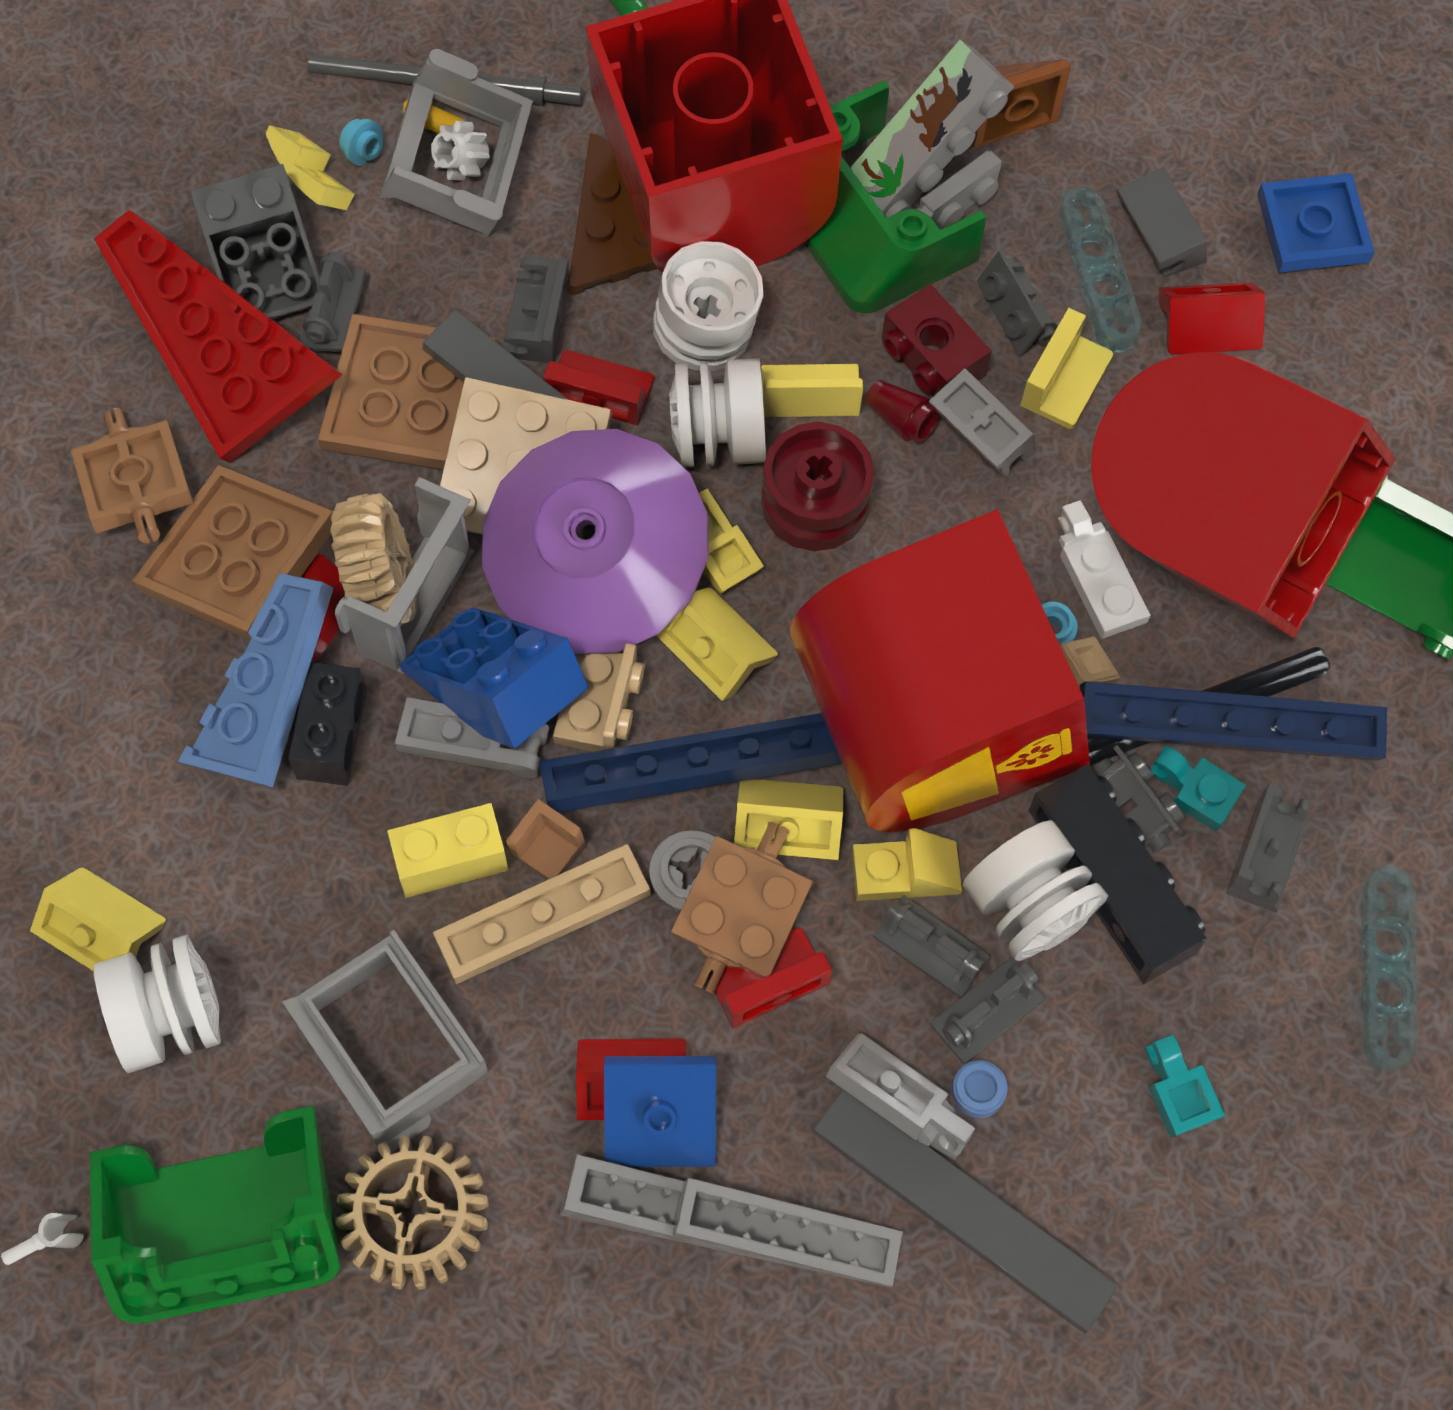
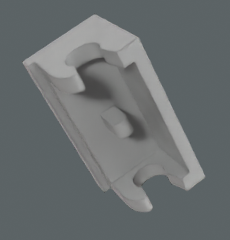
[929,368,1035,477]

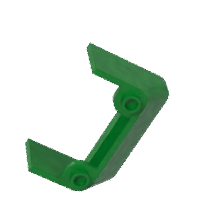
[804,80,986,313]

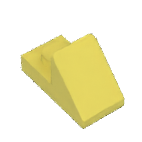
[852,828,962,901]

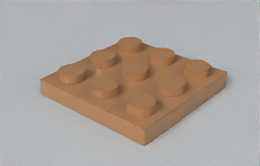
[318,314,495,470]
[132,465,333,641]

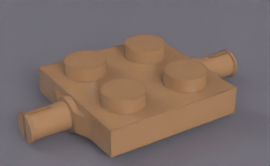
[71,408,193,544]
[670,822,813,996]

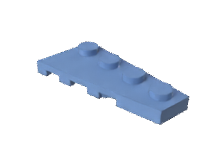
[178,573,333,788]

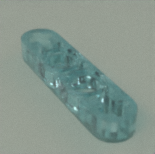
[1059,186,1142,353]
[1362,866,1418,1071]

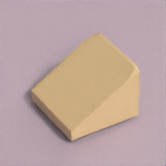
[1060,636,1120,689]

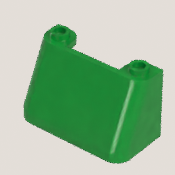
[1326,476,1453,660]
[90,1106,340,1324]

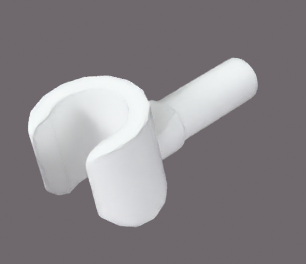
[1,1213,84,1265]

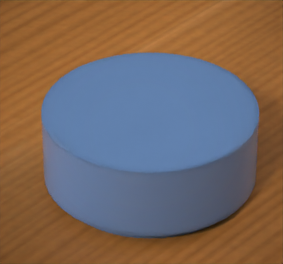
[951,1060,1008,1118]

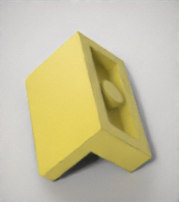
[1020,308,1113,429]
[761,364,863,417]
[656,588,778,701]
[734,779,843,860]
[30,868,166,971]

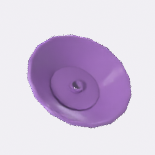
[482,429,708,654]

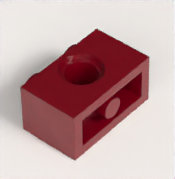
[881,284,992,397]

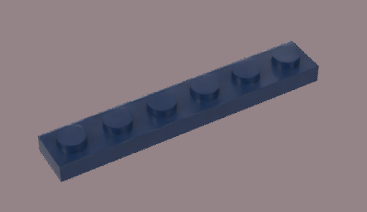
[1080,681,1387,761]
[539,713,842,812]

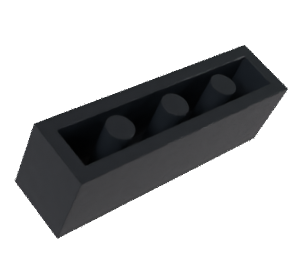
[1029,764,1207,985]

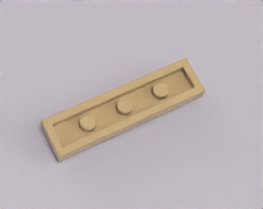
[433,844,651,985]

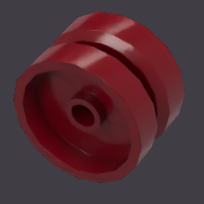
[761,422,874,552]

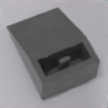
[190,164,322,319]

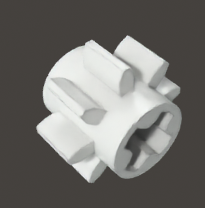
[431,121,490,181]

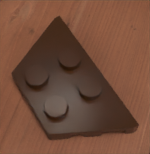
[568,133,657,295]

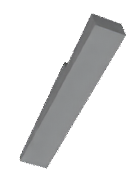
[560,1154,903,1288]

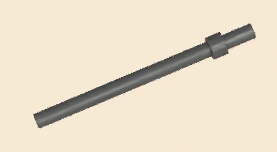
[308,54,583,106]

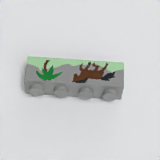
[851,40,1014,218]

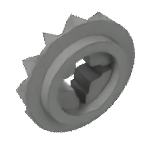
[649,830,715,912]

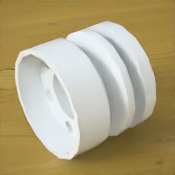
[653,241,763,371]
[669,358,766,468]
[963,820,1108,961]
[94,934,221,1073]

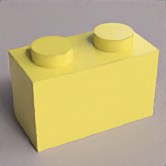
[387,803,508,898]

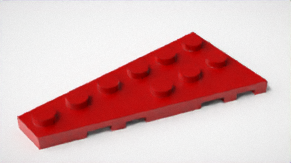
[94,210,343,463]

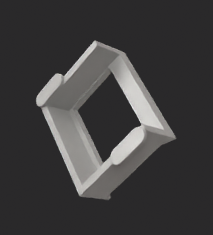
[379,49,533,237]
[335,477,474,674]
[282,930,488,1152]

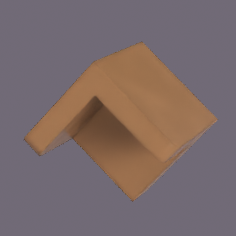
[506,799,587,880]

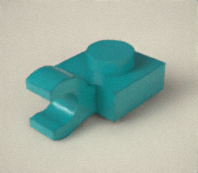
[1151,746,1246,832]
[1144,1035,1225,1138]

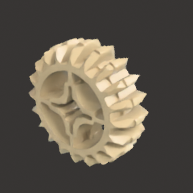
[330,493,419,627]
[336,1136,489,1290]

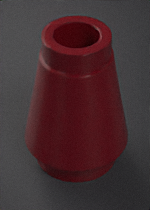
[865,380,940,443]

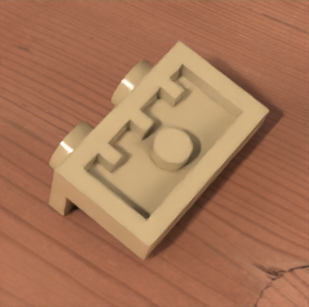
[553,643,645,752]

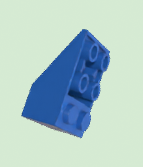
[398,607,588,749]

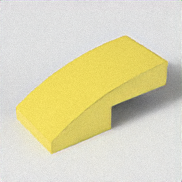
[266,125,355,210]
[699,488,764,594]

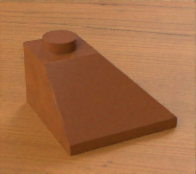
[972,59,1071,148]

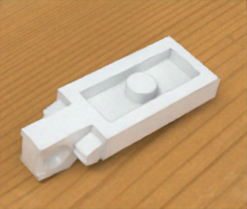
[1058,500,1151,639]

